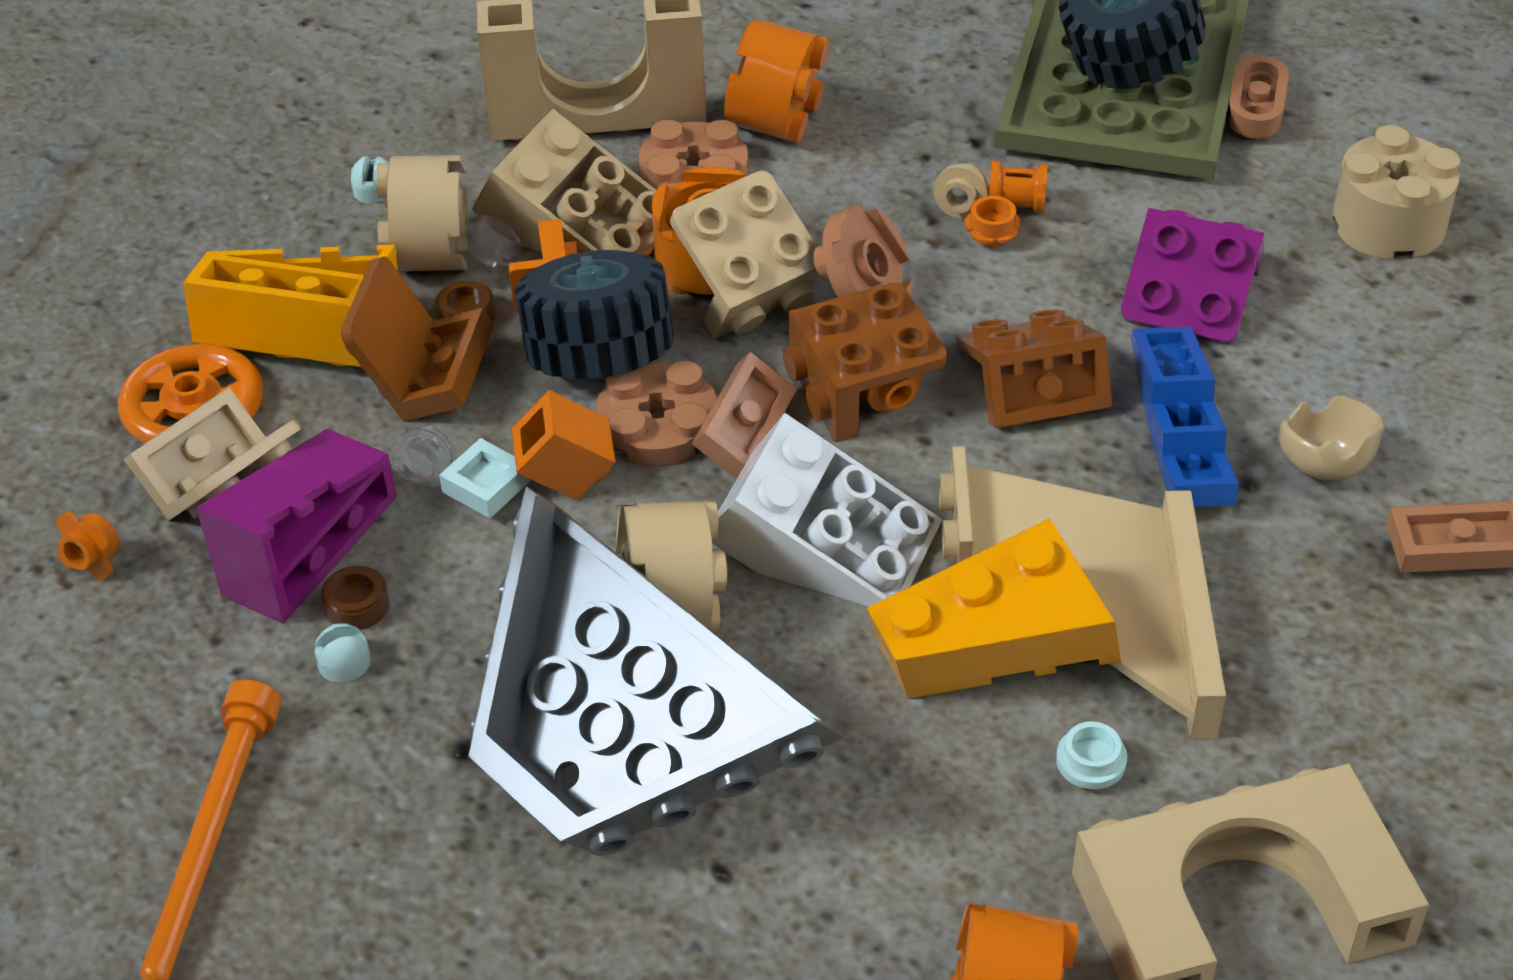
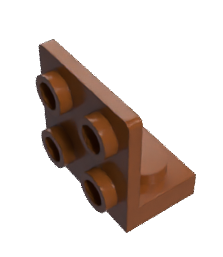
[956,309,1113,428]

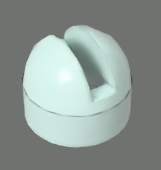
[350,156,389,204]
[314,623,371,683]

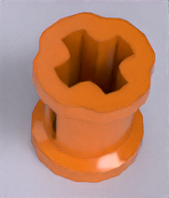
[989,160,1048,214]

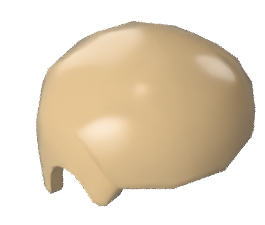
[1278,396,1384,481]

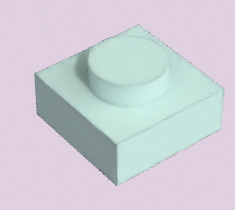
[439,438,531,519]

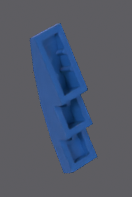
[1131,326,1238,507]

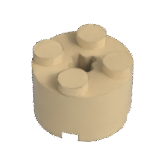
[1332,125,1460,259]
[377,155,468,272]
[616,501,727,633]

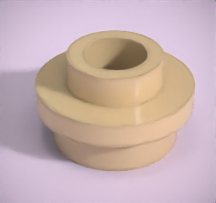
[933,164,989,219]

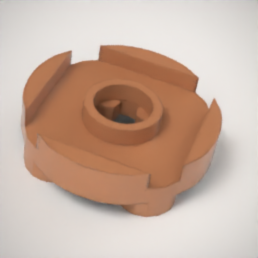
[638,119,749,190]
[813,204,913,297]
[596,360,717,467]

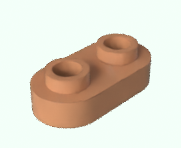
[1227,55,1289,140]

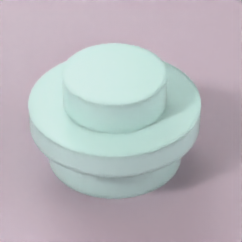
[1056,721,1127,789]

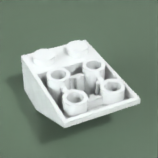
[712,413,943,606]

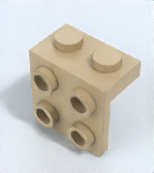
[670,170,820,339]
[123,387,301,521]

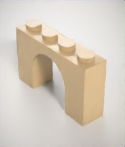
[476,0,706,141]
[1072,763,1429,980]

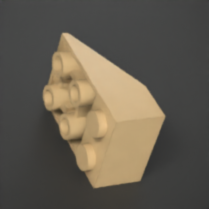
[472,109,656,256]

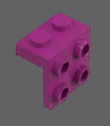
[1121,208,1264,344]

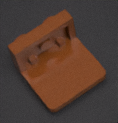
[341,256,495,422]
[783,283,947,442]

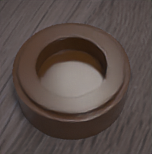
[435,281,496,322]
[321,566,390,630]

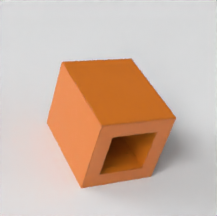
[512,390,615,500]

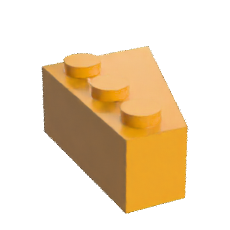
[183,244,398,367]
[867,518,1121,699]

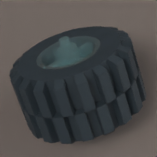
[1058,0,1206,89]
[515,250,674,379]

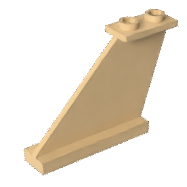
[939,447,1226,739]

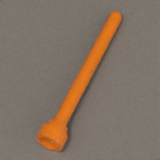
[140,679,282,980]

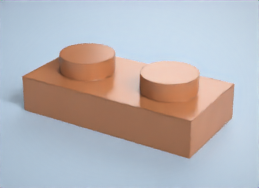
[692,352,797,479]
[1386,501,1513,573]

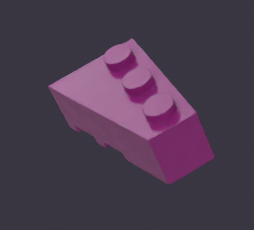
[196,428,397,624]

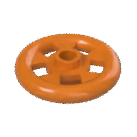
[118,344,264,444]

